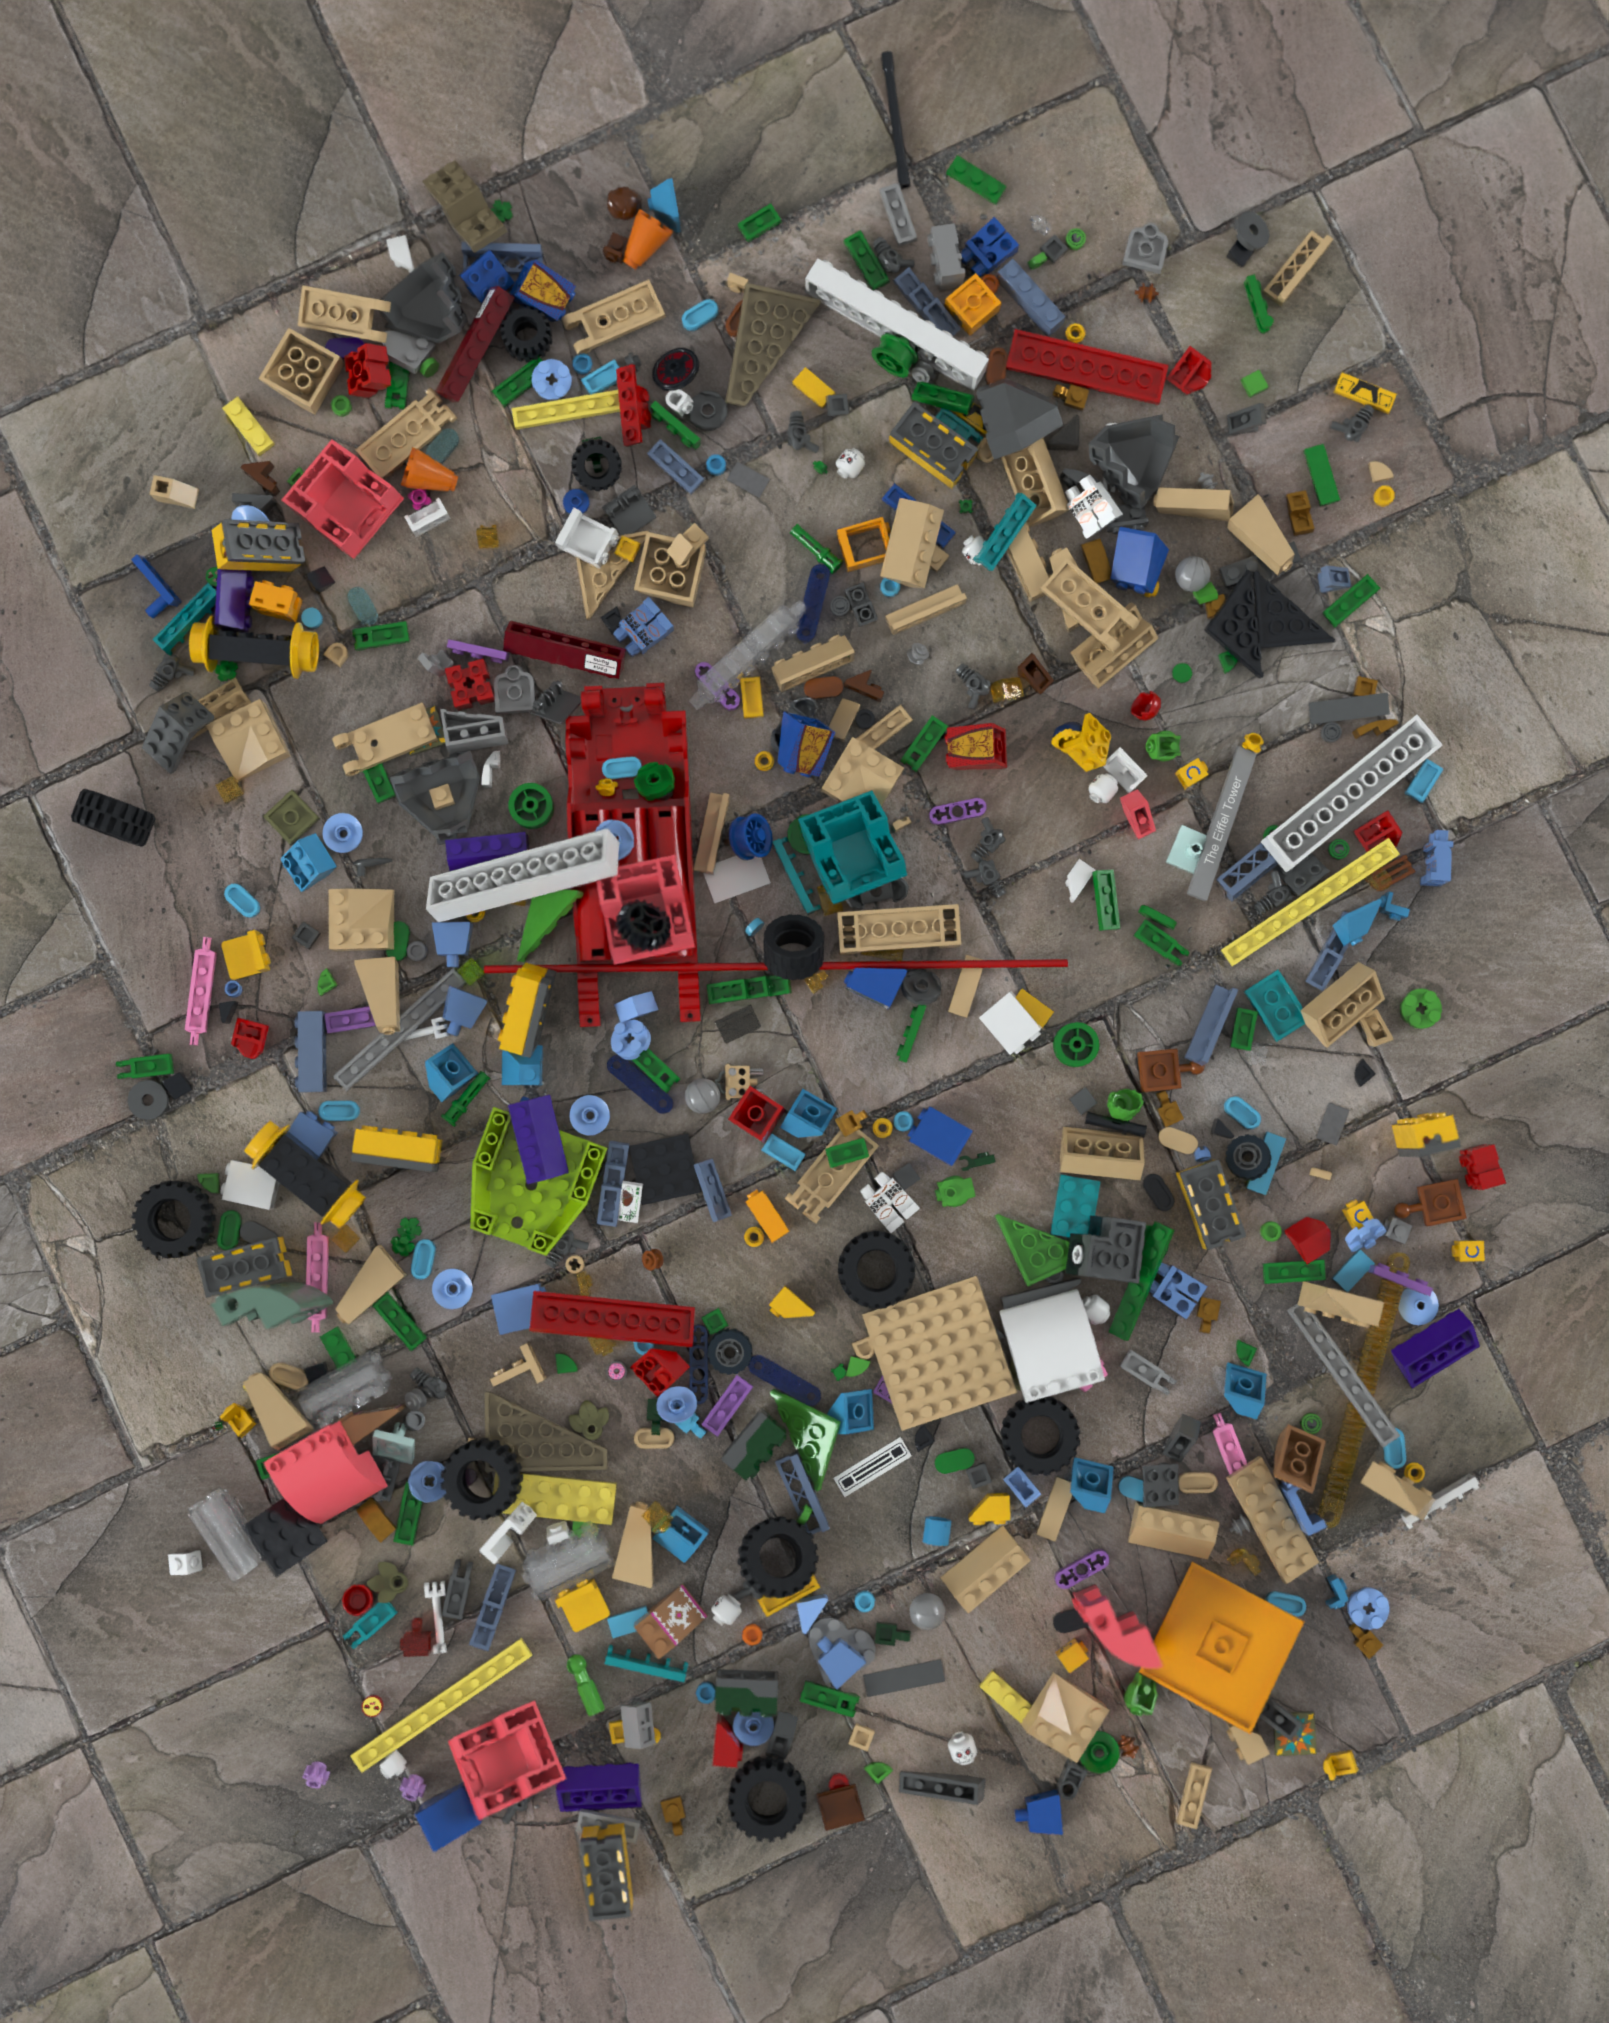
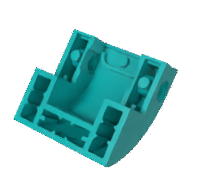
[798,790,907,905]

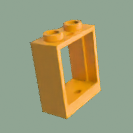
[837,517,891,572]
[746,1189,789,1243]

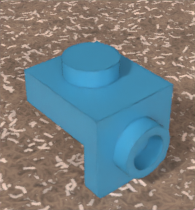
[1380,891,1410,921]
[1325,1574,1349,1609]

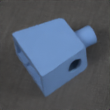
[432,922,473,968]
[443,985,487,1036]
[817,1636,866,1689]

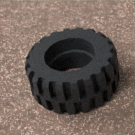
[71,789,155,847]
[132,1181,216,1259]
[838,1231,915,1309]
[1001,1396,1081,1476]
[441,1438,523,1521]
[738,1516,819,1599]
[728,1755,806,1842]

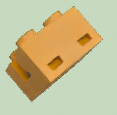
[944,273,1002,336]
[249,580,303,623]

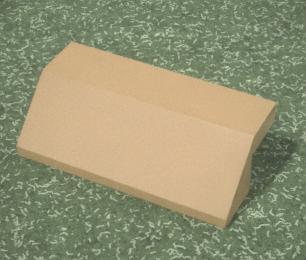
[1071,602,1158,689]

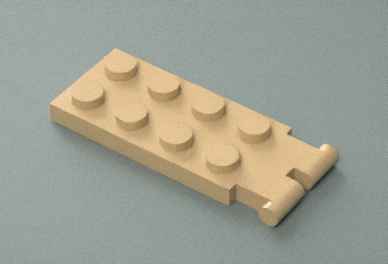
[356,388,457,480]
[784,1129,879,1224]

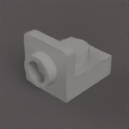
[418,650,454,678]
[1382,1216,1412,1244]

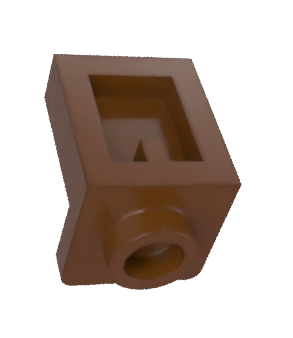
[603,232,628,264]

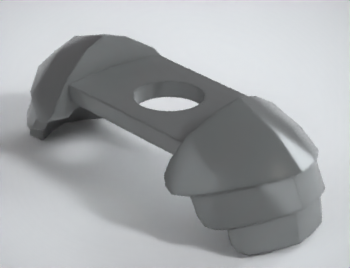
[770,696,818,753]
[846,878,909,910]

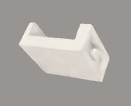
[555,508,619,569]
[979,991,1042,1054]
[221,1160,280,1210]
[479,1502,537,1564]

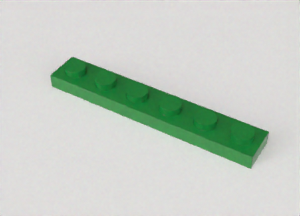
[1109,1221,1175,1341]

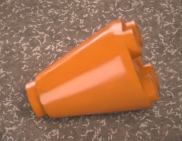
[623,209,673,270]
[401,447,459,492]

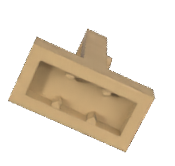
[490,1342,546,1387]

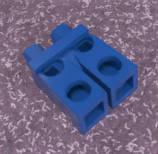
[961,217,1019,277]

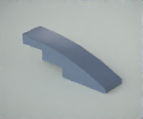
[892,267,961,336]
[1305,910,1349,991]
[597,1141,630,1227]
[469,1564,516,1652]

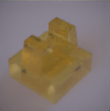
[476,525,499,548]
[215,776,244,804]
[804,970,828,994]
[331,1224,361,1253]

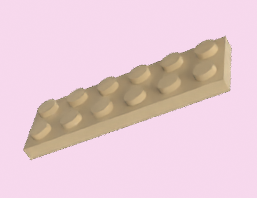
[1226,1456,1319,1584]

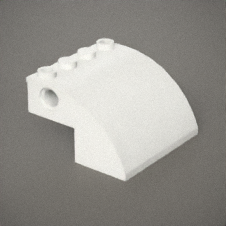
[999,1289,1105,1402]

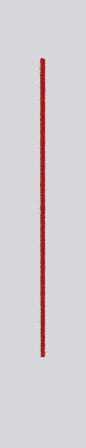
[484,959,1068,973]

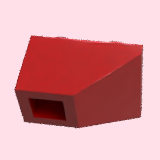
[630,1348,690,1397]

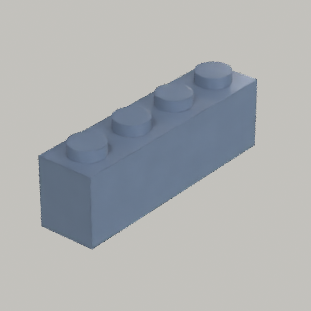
[997,259,1065,337]
[295,1011,327,1093]

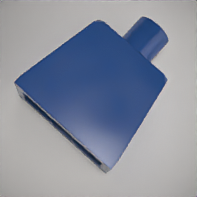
[1014,1789,1063,1835]

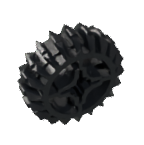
[616,900,671,952]

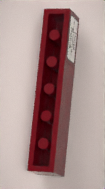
[435,286,515,402]
[503,621,626,679]

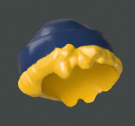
[1051,722,1082,754]

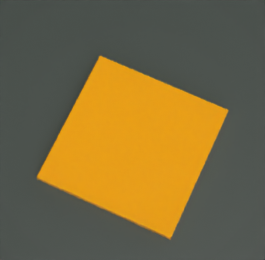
[1139,1561,1305,1734]

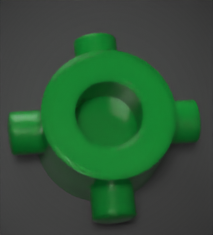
[813,461,828,474]
[959,499,973,514]
[831,1363,847,1381]

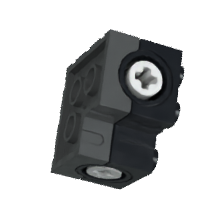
[1065,1215,1146,1283]

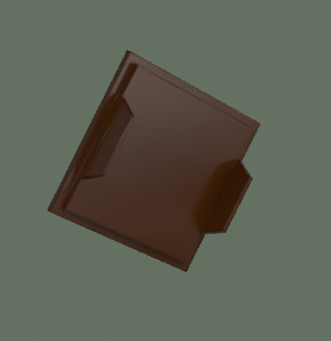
[816,1784,865,1831]

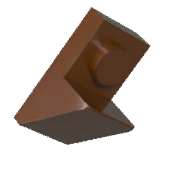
[240,461,280,497]
[1018,653,1054,695]
[844,669,884,703]

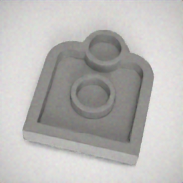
[1122,223,1168,274]
[382,330,436,374]
[494,665,535,715]

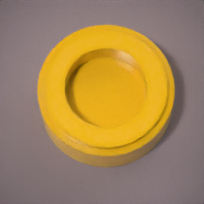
[1373,485,1395,507]

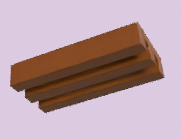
[1370,855,1416,891]

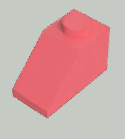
[1120,789,1156,840]

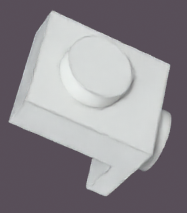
[546,1520,572,1546]
[168,1550,202,1575]

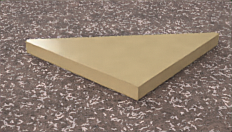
[576,530,649,620]

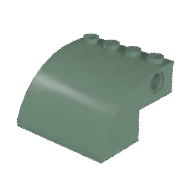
[211,1282,333,1330]

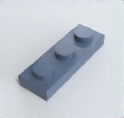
[647,439,704,495]
[694,1158,732,1222]

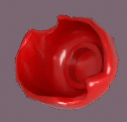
[1131,691,1161,721]
[342,1584,374,1616]

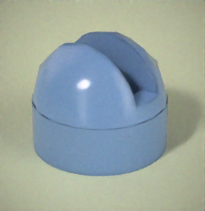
[225,980,243,998]
[1194,1146,1211,1162]

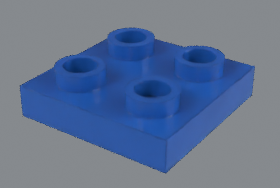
[459,250,515,305]

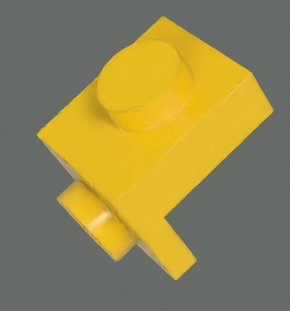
[220,1403,257,1438]
[1323,1750,1358,1781]

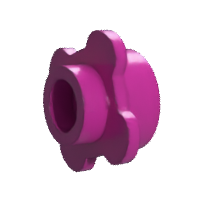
[408,489,431,510]

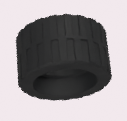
[764,914,824,980]

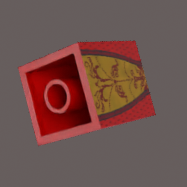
[945,723,1007,770]

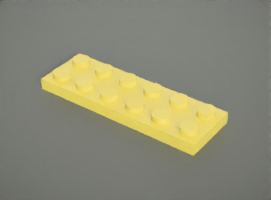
[493,1472,617,1525]

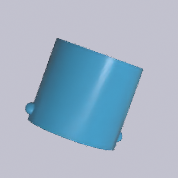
[923,1516,952,1546]

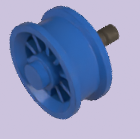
[724,813,773,860]

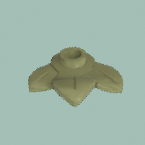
[569,1400,609,1440]
[367,1562,408,1603]

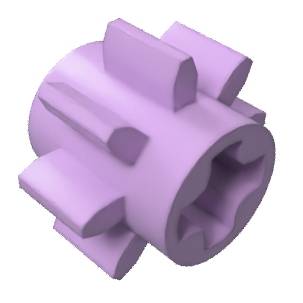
[302,1762,330,1788]
[400,1774,426,1801]

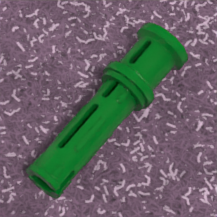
[790,524,844,574]
[441,1070,491,1127]

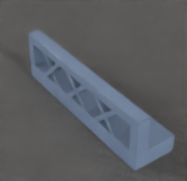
[462,242,543,274]
[1216,843,1279,902]
[1184,985,1238,1066]
[775,1451,830,1534]

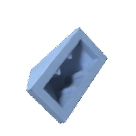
[614,991,659,1023]
[1003,1467,1041,1507]
[797,1594,828,1634]

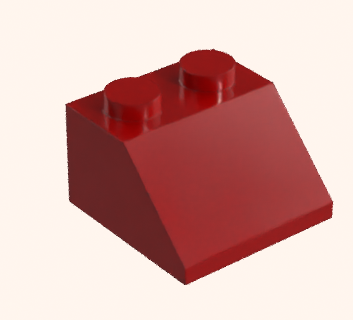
[728,1086,786,1143]
[712,1714,743,1768]

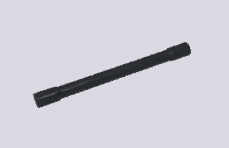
[881,51,911,189]

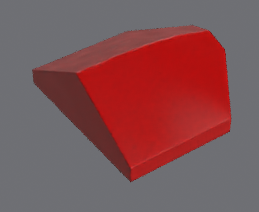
[1166,345,1212,395]
[1353,810,1403,852]
[231,1017,269,1059]
[1284,1217,1331,1265]

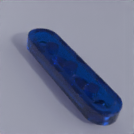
[796,564,830,643]
[607,1055,673,1114]
[748,1355,821,1406]

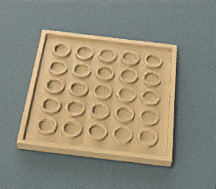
[862,1276,1017,1431]

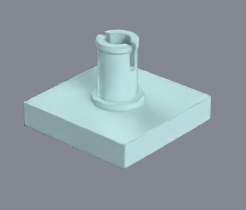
[1166,825,1206,874]
[373,1422,415,1465]

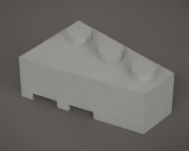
[927,223,965,291]
[440,709,509,754]

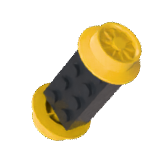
[189,615,319,679]
[244,1120,366,1229]

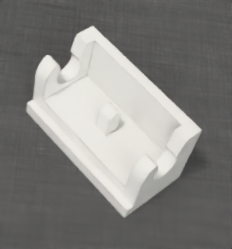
[404,498,451,537]
[1103,747,1148,793]

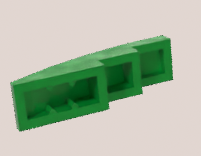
[707,975,792,1004]

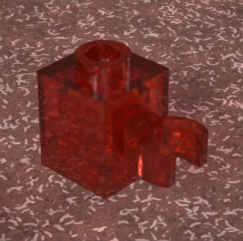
[400,1618,431,1657]

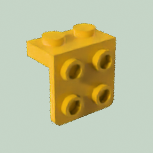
[1063,713,1111,772]
[221,930,271,980]
[555,1578,610,1632]

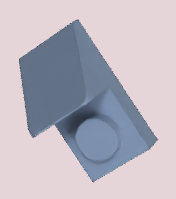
[1318,566,1352,593]

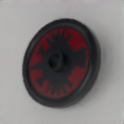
[652,348,699,391]

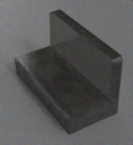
[715,1004,761,1044]

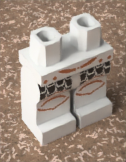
[1065,475,1123,539]
[860,1172,920,1233]

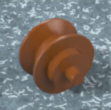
[1135,282,1159,304]
[642,1249,663,1271]
[1118,1735,1140,1759]

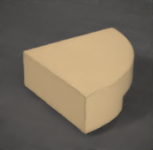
[1369,462,1394,483]
[892,816,912,833]

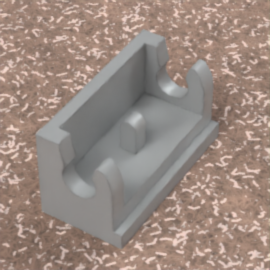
[621,1702,655,1749]

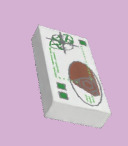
[618,1181,643,1223]

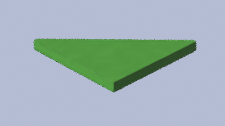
[517,889,583,962]
[995,1214,1069,1287]
[770,1389,841,1492]

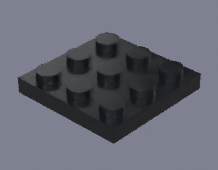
[629,1133,701,1205]
[242,1498,328,1578]

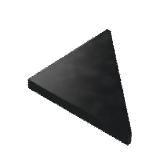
[1204,570,1264,679]
[1253,571,1335,649]

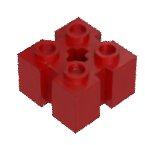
[344,343,391,398]
[445,659,495,711]
[1459,1144,1506,1190]

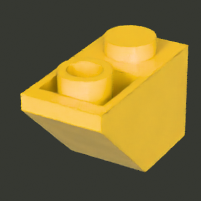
[968,1493,1011,1525]

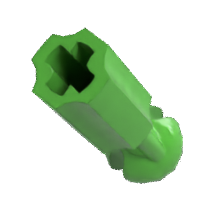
[567,1654,605,1716]

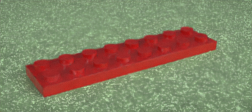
[1006,329,1169,405]
[529,1291,695,1347]

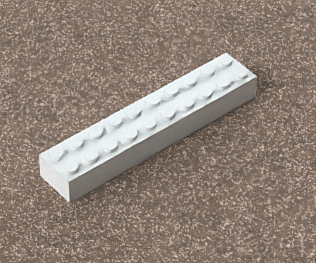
[805,258,989,392]
[1260,715,1442,872]
[426,828,619,922]

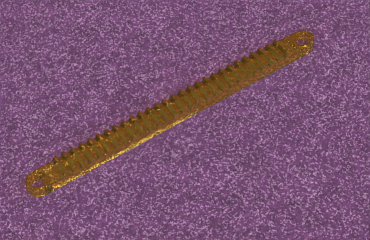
[1318,1252,1410,1528]

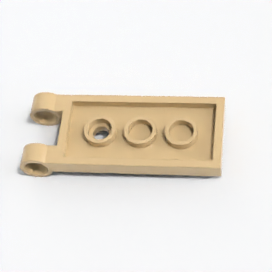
[561,280,665,355]
[298,285,391,343]
[1040,558,1140,653]
[332,702,438,776]

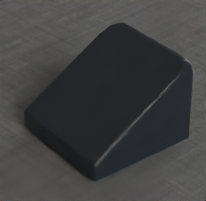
[1226,240,1254,268]
[306,566,336,594]
[219,1001,238,1024]
[162,1072,193,1100]
[1210,1118,1234,1139]
[304,1361,332,1387]

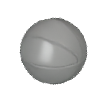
[1175,556,1211,592]
[685,1078,720,1114]
[909,1593,945,1630]

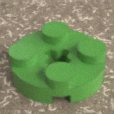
[1400,989,1442,1029]

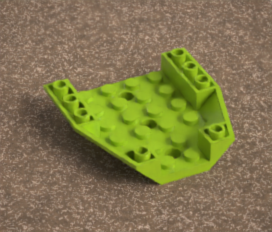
[470,1107,607,1256]

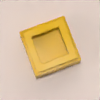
[614,535,641,562]

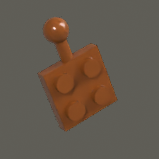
[1137,1048,1205,1092]
[1394,1179,1467,1227]

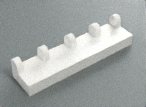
[1400,1474,1479,1529]

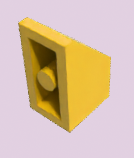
[769,1285,815,1318]

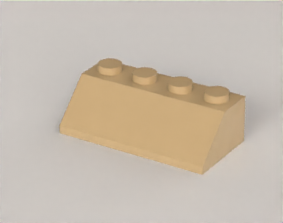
[1001,438,1069,527]
[880,498,944,588]
[772,635,855,692]
[1300,962,1385,1048]
[1060,1127,1145,1180]
[1128,1502,1219,1559]
[940,1525,1031,1613]

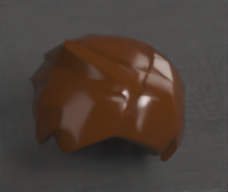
[607,187,642,220]

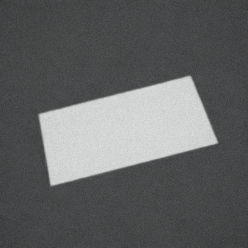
[704,856,770,904]

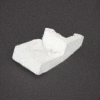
[387,235,414,273]
[481,751,500,788]
[1065,859,1095,903]

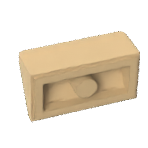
[829,698,860,742]

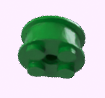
[871,333,918,378]
[508,783,554,829]
[1053,1022,1099,1067]

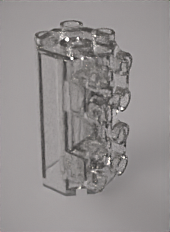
[296,1350,393,1429]
[187,1487,264,1582]
[522,1521,616,1601]

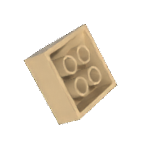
[259,328,345,415]
[634,532,706,608]
[206,699,291,782]
[821,737,904,807]
[329,889,394,951]
[1298,1281,1384,1328]
[1361,1461,1435,1521]
[1021,1672,1110,1763]

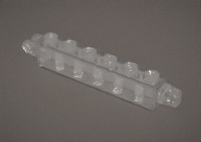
[689,601,806,710]

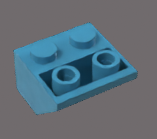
[280,833,337,892]
[652,1505,709,1563]

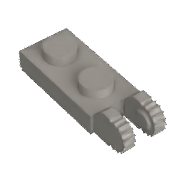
[1119,1349,1177,1395]

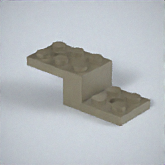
[422,160,507,253]

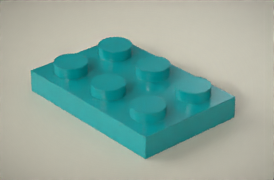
[1243,970,1305,1042]
[1050,1174,1101,1237]

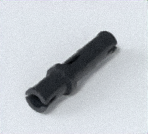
[1085,1111,1147,1138]

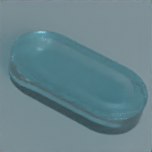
[426,429,459,464]
[348,587,378,625]

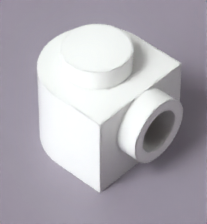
[666,389,693,417]
[379,1749,407,1779]

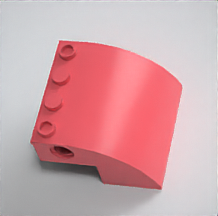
[282,439,404,559]
[596,855,695,965]
[263,1421,388,1524]
[1071,1584,1163,1668]
[448,1700,566,1821]

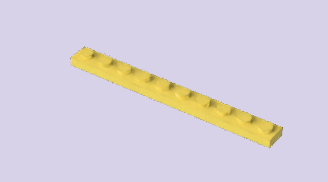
[1221,838,1400,966]
[351,1637,533,1773]

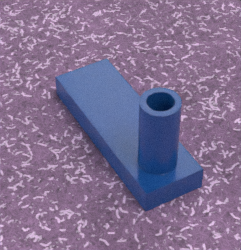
[131,554,182,619]

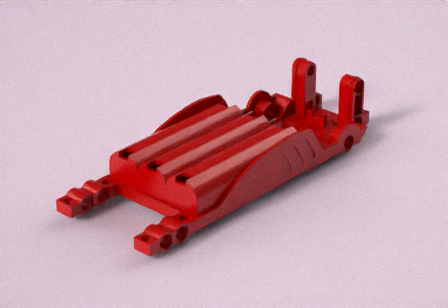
[565,683,701,1027]

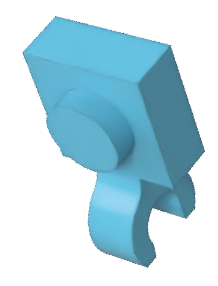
[675,1413,707,1439]

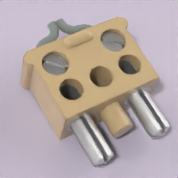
[715,1064,763,1100]

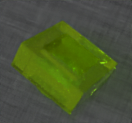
[457,958,485,986]

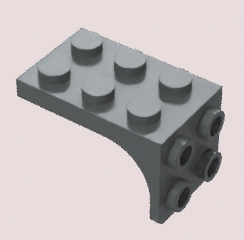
[142,692,215,774]

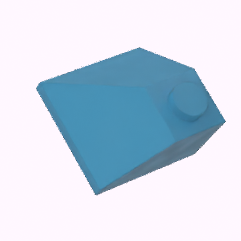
[647,178,681,233]
[1332,899,1382,946]
[425,1043,478,1102]
[502,1045,543,1086]
[780,1089,837,1138]
[1224,1363,1267,1419]
[827,1389,874,1434]
[1070,1458,1113,1513]

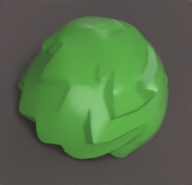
[1107,1088,1144,1121]

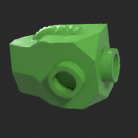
[1146,730,1181,761]
[935,1176,976,1207]
[1123,1673,1158,1716]

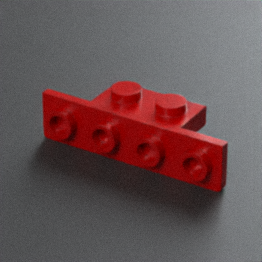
[616,364,651,447]

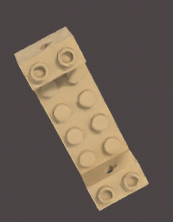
[837,904,961,955]

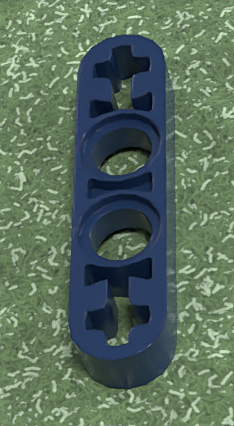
[689,1324,708,1404]

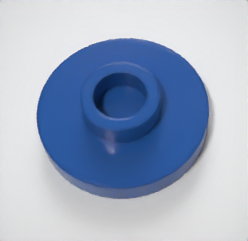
[563,489,590,514]

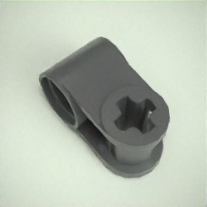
[1056,1758,1088,1800]

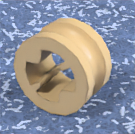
[566,1255,584,1274]

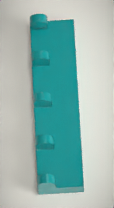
[973,493,1037,571]
[153,583,216,656]
[772,837,821,915]
[605,1644,689,1682]

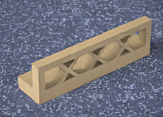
[1263,230,1333,306]
[885,584,967,635]
[191,677,251,740]
[694,792,730,875]

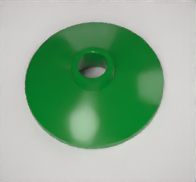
[1080,1731,1120,1774]

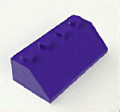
[215,569,254,633]
[445,832,529,871]
[508,1094,569,1184]
[1391,1309,1480,1388]
[556,1762,642,1812]

